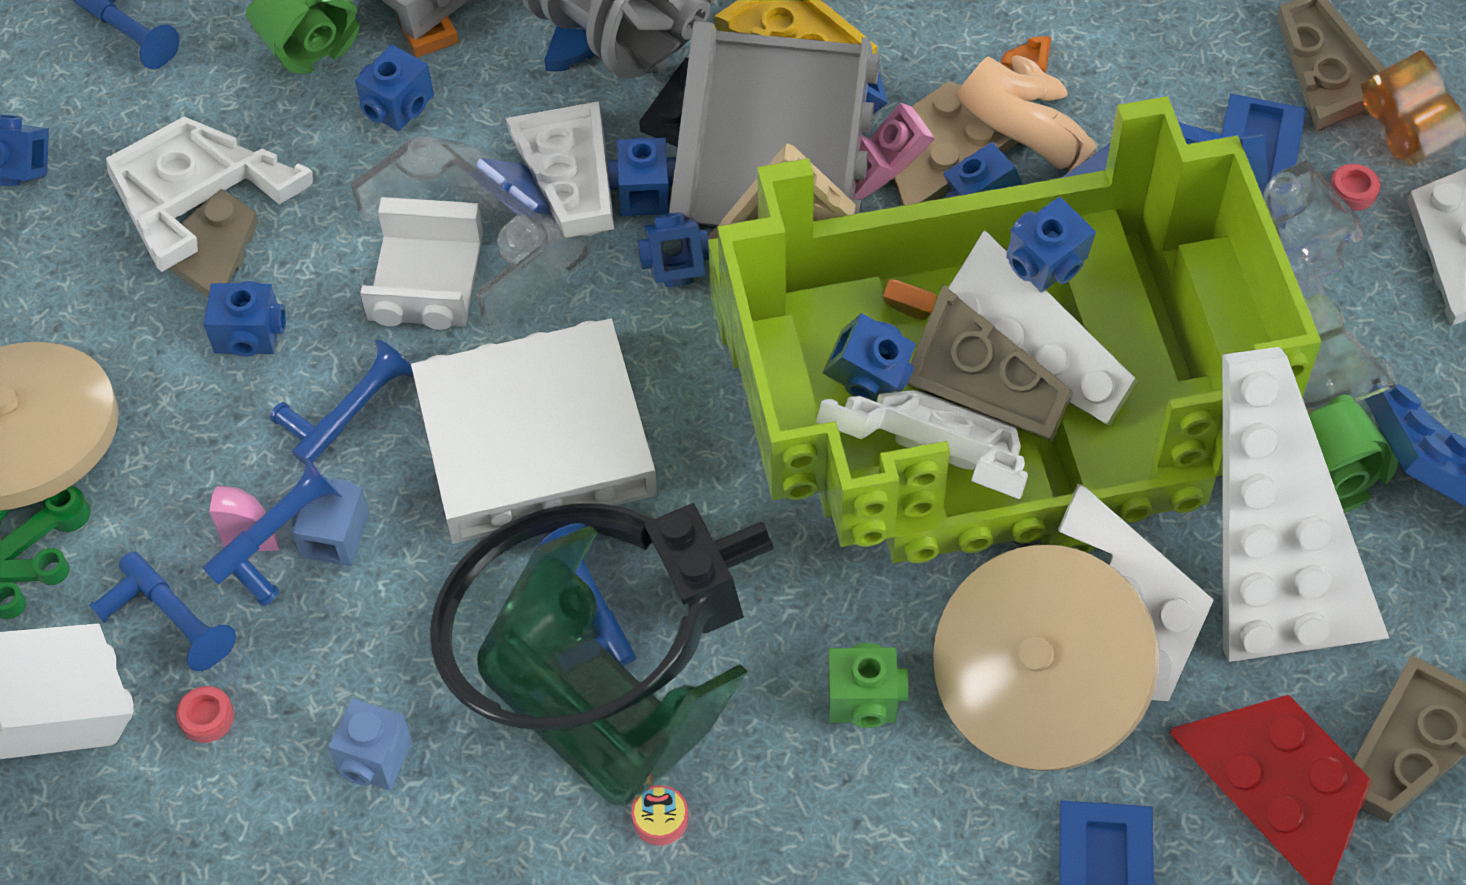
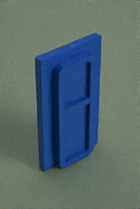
[1221,93,1306,225]
[1059,801,1154,885]

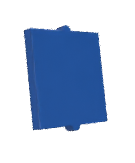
[476,158,552,215]

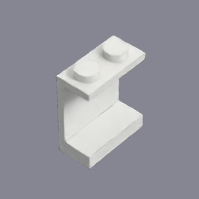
[360,197,484,330]

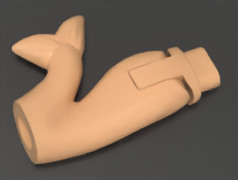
[956,56,1098,174]

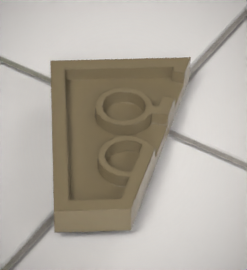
[1276,0,1399,131]
[906,284,1073,442]
[1353,654,1466,823]

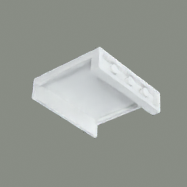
[411,318,658,544]

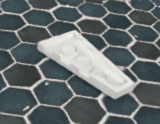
[506,101,614,238]
[949,230,1138,427]

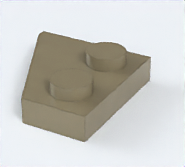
[168,188,258,297]

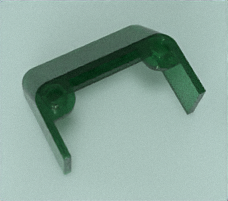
[477,526,748,806]

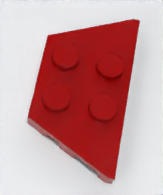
[1169,695,1372,885]

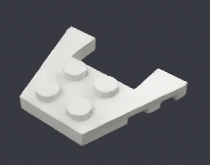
[106,117,313,272]
[1407,169,1466,326]
[816,390,1028,499]
[1058,484,1214,701]

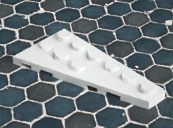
[1223,347,1389,662]

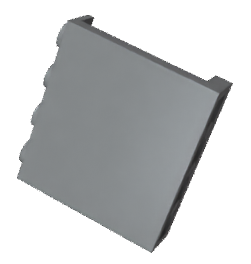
[669,21,880,227]

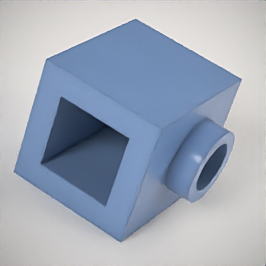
[292,479,370,566]
[328,698,413,790]

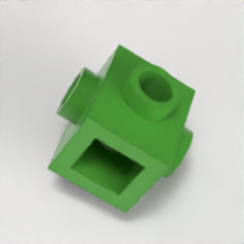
[828,643,908,728]

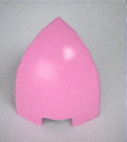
[209,485,279,551]

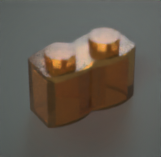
[1360,50,1466,167]

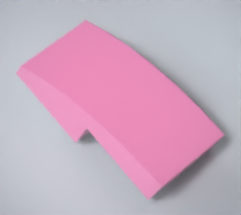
[854,102,935,200]

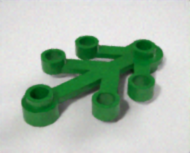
[0,486,91,619]

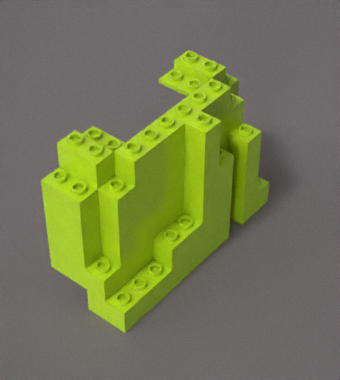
[708,96,1322,564]

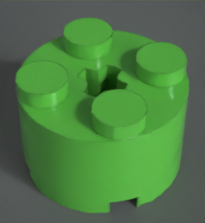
[245,0,360,74]
[1308,394,1398,513]

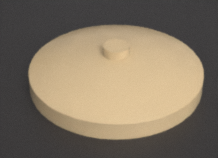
[0,342,119,511]
[933,545,1159,771]

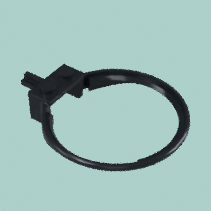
[430,503,774,730]

